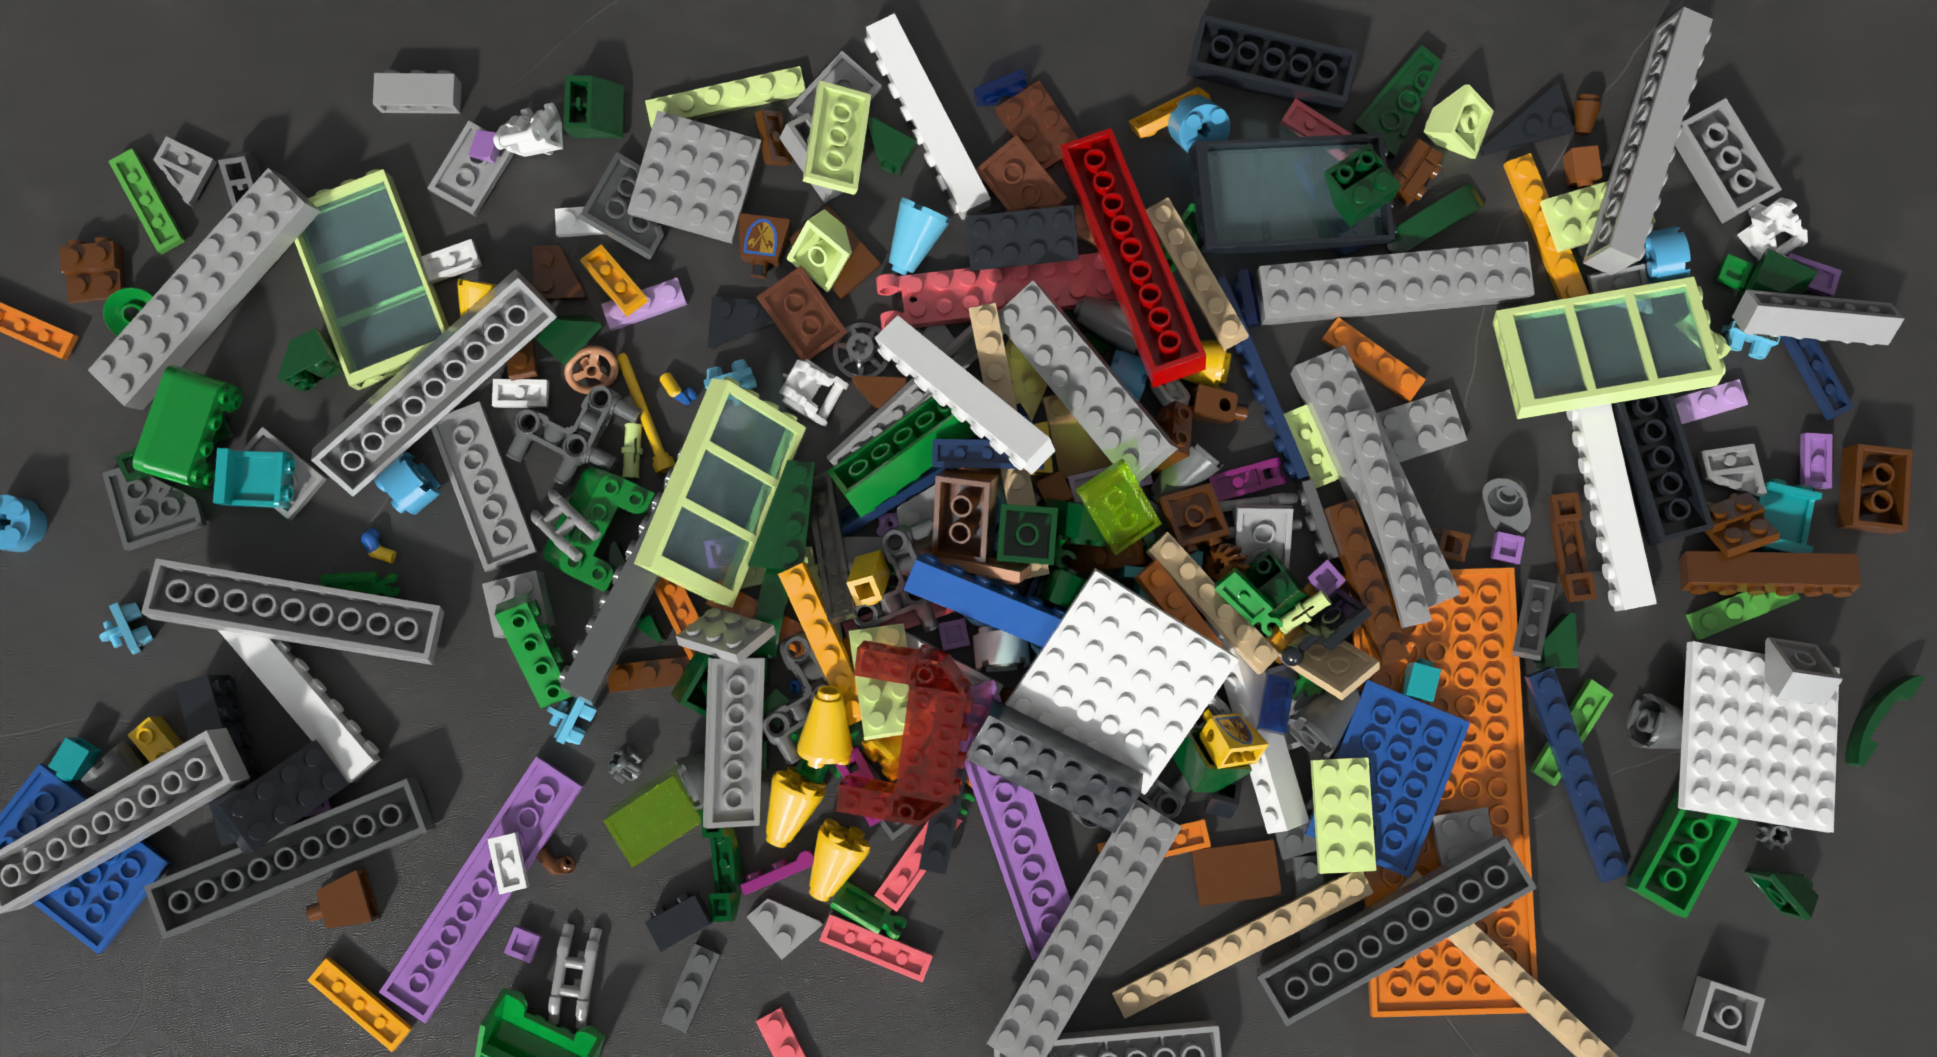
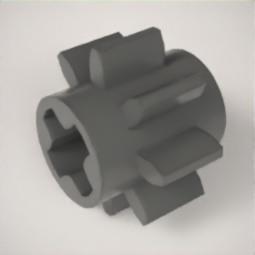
[608,747,643,784]
[1755,822,1793,850]

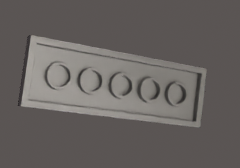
[431,402,538,572]
[703,657,765,828]

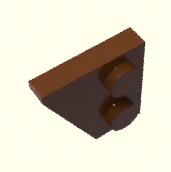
[533,245,587,300]

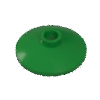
[103,287,153,336]

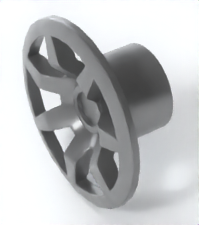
[833,323,889,378]

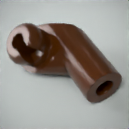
[536,847,576,875]

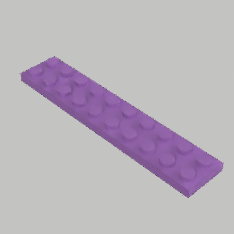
[941,679,1071,960]
[379,756,584,1023]

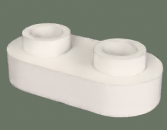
[1149,379,1190,407]

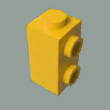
[846,550,891,606]
[128,716,184,763]

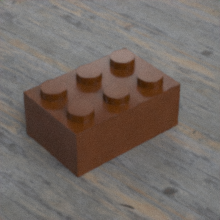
[1837,444,1913,534]
[932,468,999,563]

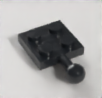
[1282,588,1372,666]

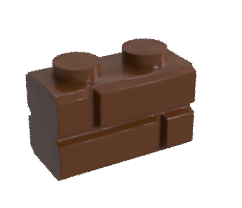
[1392,139,1443,205]

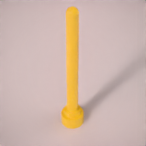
[617,353,675,475]

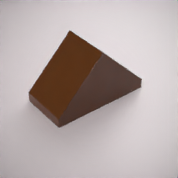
[852,375,907,410]

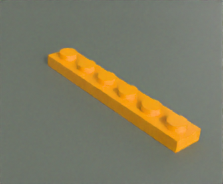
[1503,153,1589,300]
[778,562,861,725]

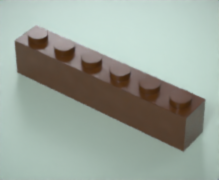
[1323,499,1410,666]
[1678,551,1861,597]

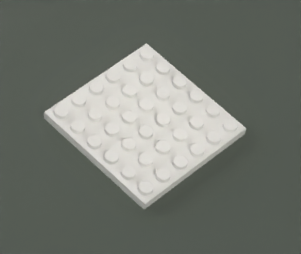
[1005,568,1239,795]
[1678,641,1840,832]

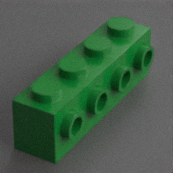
[495,592,572,708]

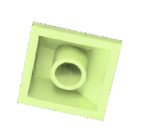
[1424,85,1494,159]
[786,209,852,292]

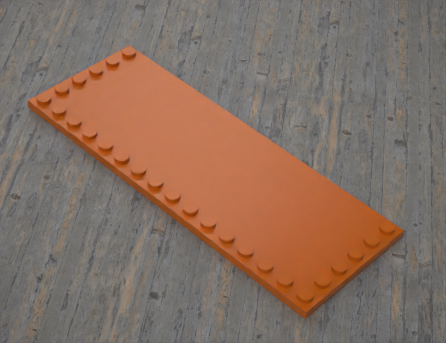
[1350,568,1538,1017]

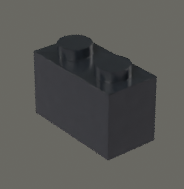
[645,892,713,952]

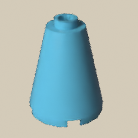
[889,197,951,276]

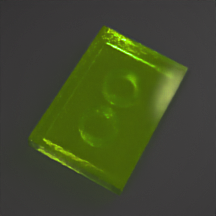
[1075,458,1161,555]
[603,775,701,868]

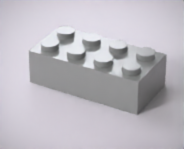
[1675,98,1782,224]

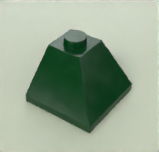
[1737,248,1818,301]
[534,314,602,366]
[1745,868,1819,921]

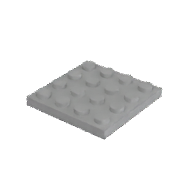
[627,110,761,244]

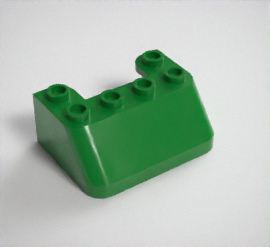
[133,364,243,491]
[544,467,656,592]
[475,987,605,1057]

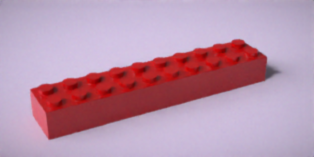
[1060,128,1206,388]

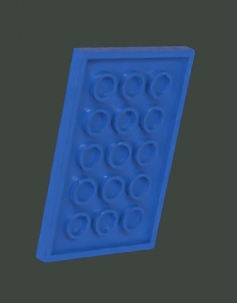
[1304,680,1470,878]
[0,764,173,954]

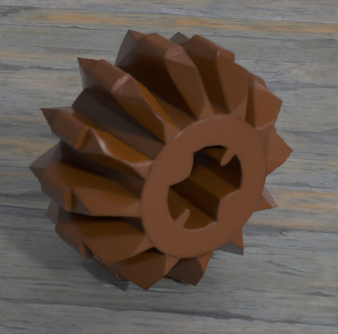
[1202,543,1250,583]

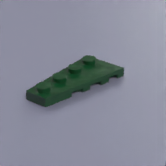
[1352,45,1442,159]
[748,460,815,570]

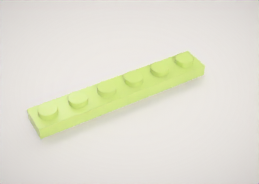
[645,66,806,127]

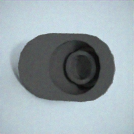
[1482,473,1531,535]

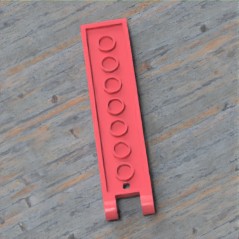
[876,253,1118,330]

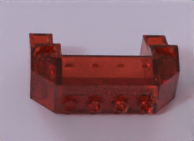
[836,640,974,826]

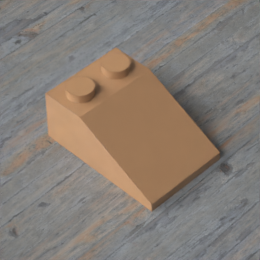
[1041,395,1112,479]

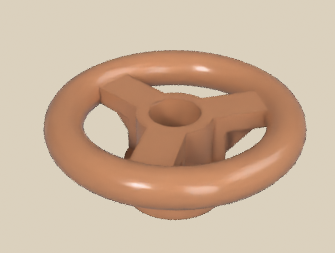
[564,346,619,394]

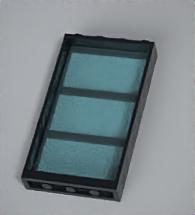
[1188,133,1397,255]

